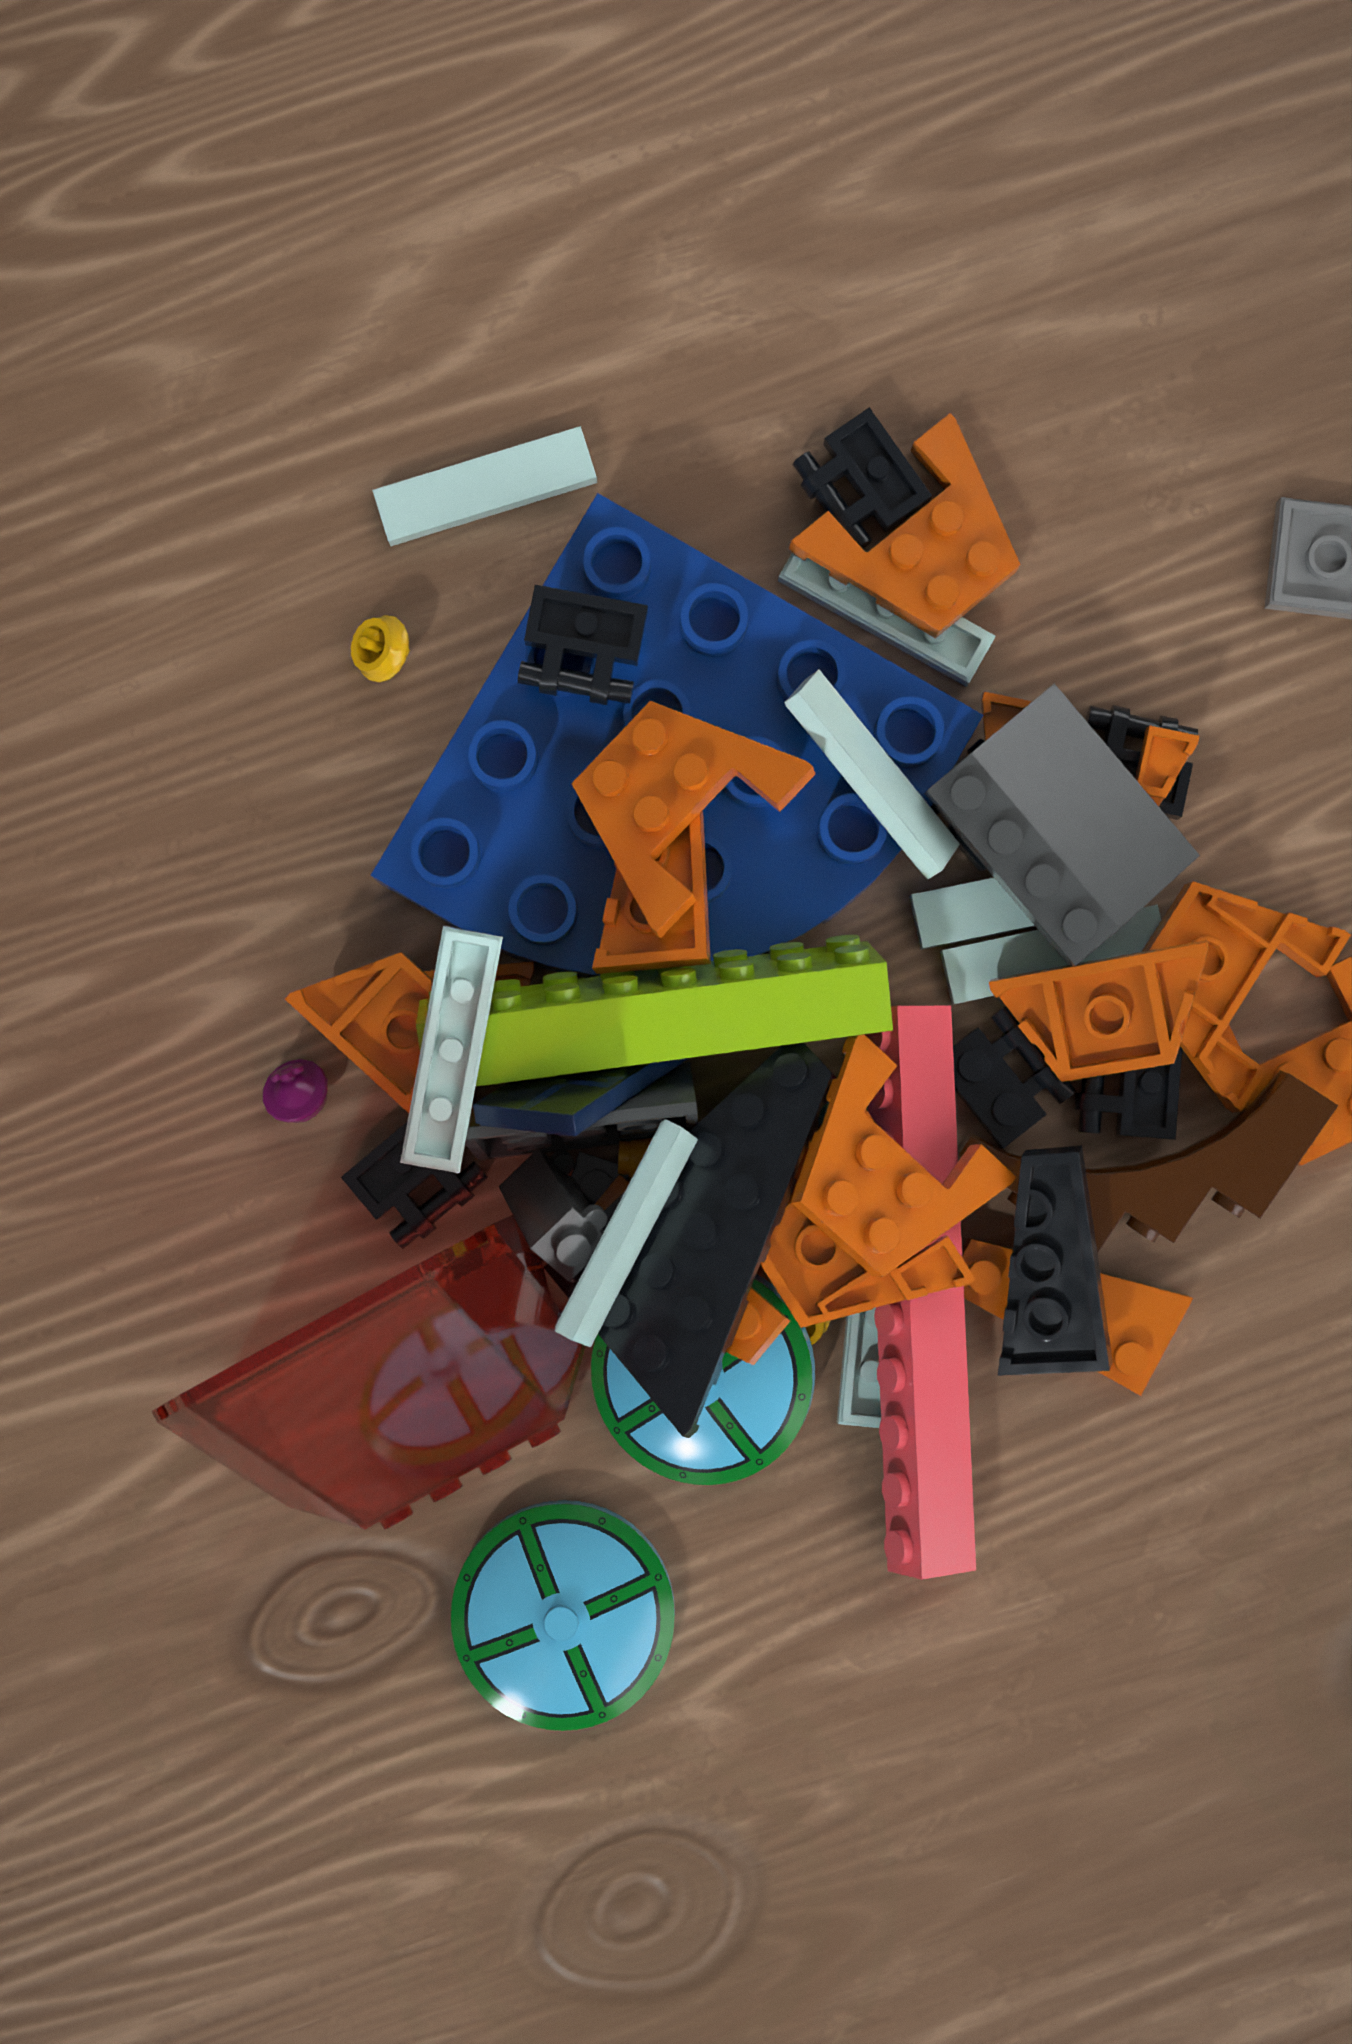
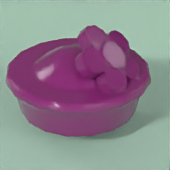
[262,1059,328,1123]

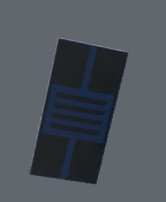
[473,1058,689,1136]

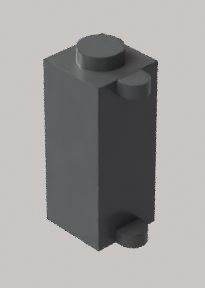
[498,1148,607,1281]

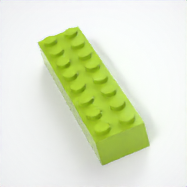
[416,935,893,1087]

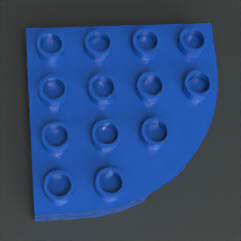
[370,493,984,978]

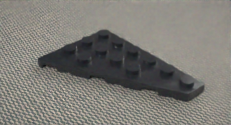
[543,1043,837,1438]

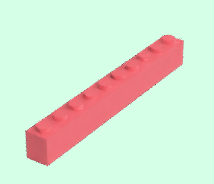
[865,1005,976,1580]

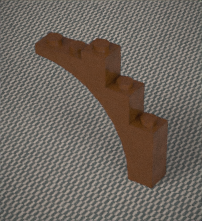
[958,1070,1338,1253]

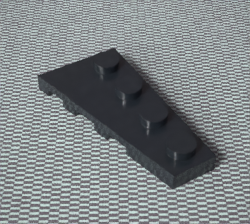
[998,1145,1113,1376]

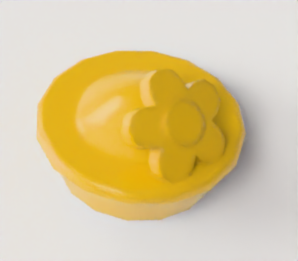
[351,615,410,683]

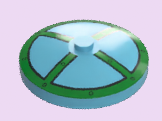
[591,1274,815,1485]
[451,1500,675,1731]

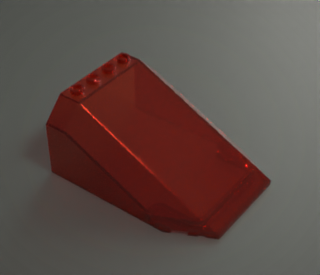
[151,1215,586,1530]

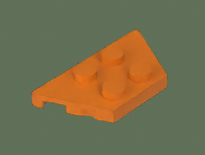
[989,940,1209,1082]
[285,952,433,1113]

